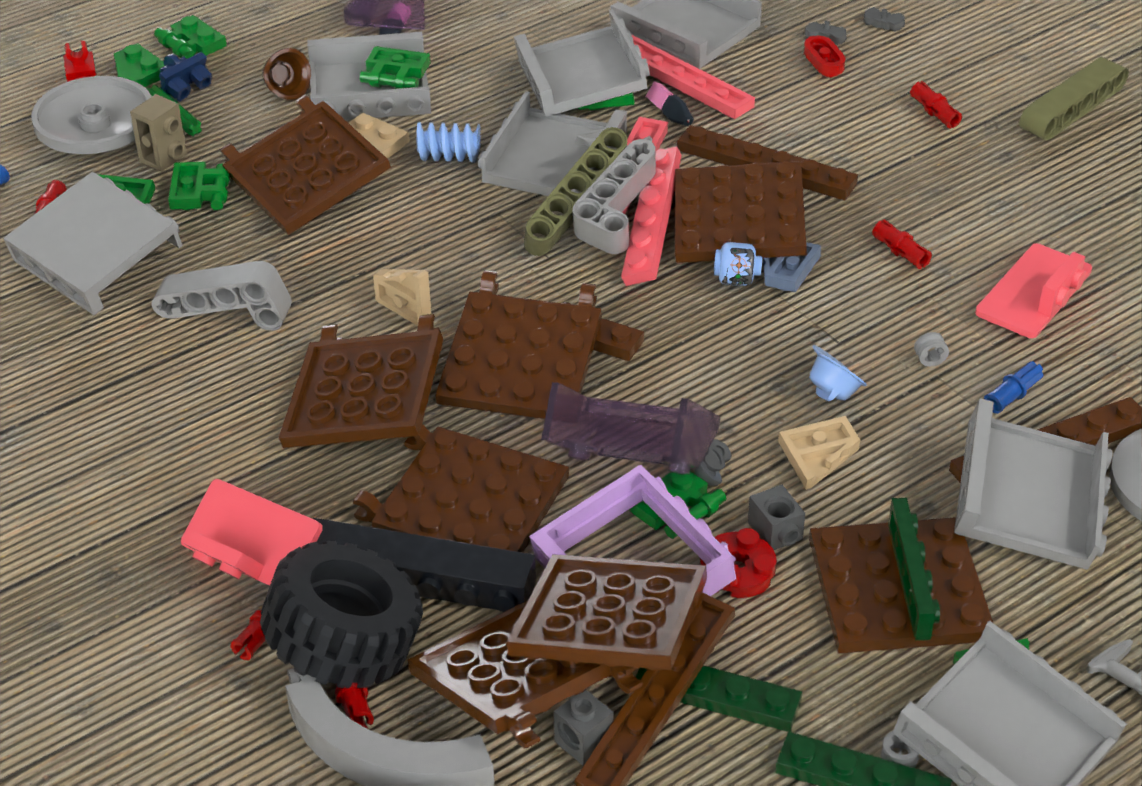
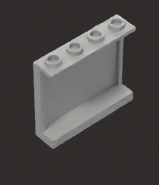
[611,0,762,69]
[514,9,650,117]
[307,32,431,120]
[478,91,627,196]
[3,171,183,315]
[954,398,1112,570]
[893,621,1127,786]

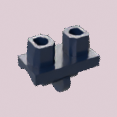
[159,52,212,102]

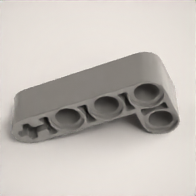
[573,139,656,254]
[151,261,292,331]

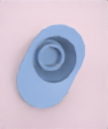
[809,345,867,401]

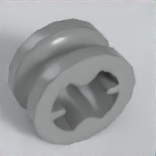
[914,332,949,367]
[881,731,919,768]

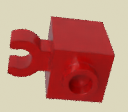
[63,41,97,82]

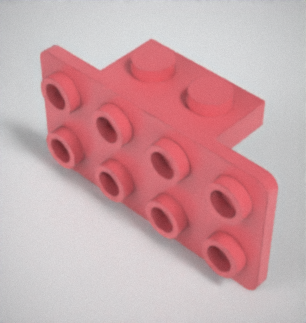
[975,244,1092,338]
[181,479,323,586]

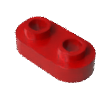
[804,36,846,77]

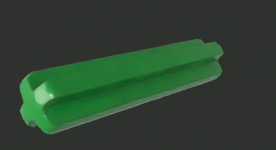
[147,85,202,136]

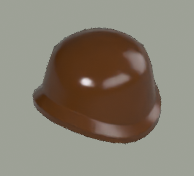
[262,48,311,100]

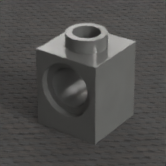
[748,485,805,550]
[554,689,613,766]

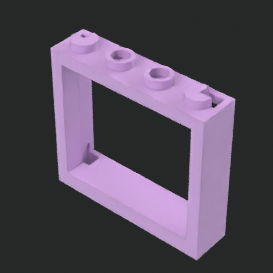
[529,464,736,596]

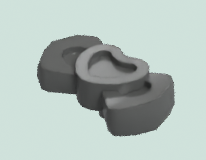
[864,7,905,32]
[805,20,847,45]
[694,439,732,487]

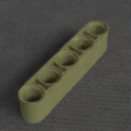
[1019,57,1129,141]
[524,127,627,256]

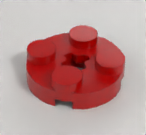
[700,528,777,598]

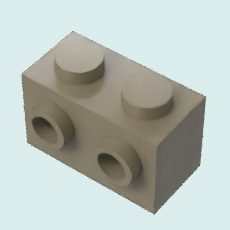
[130,94,187,172]

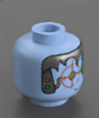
[714,242,762,286]

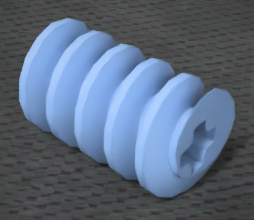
[416,122,481,162]

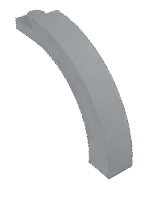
[285,668,494,786]

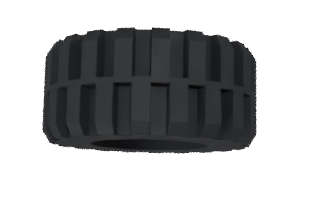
[260,541,423,688]

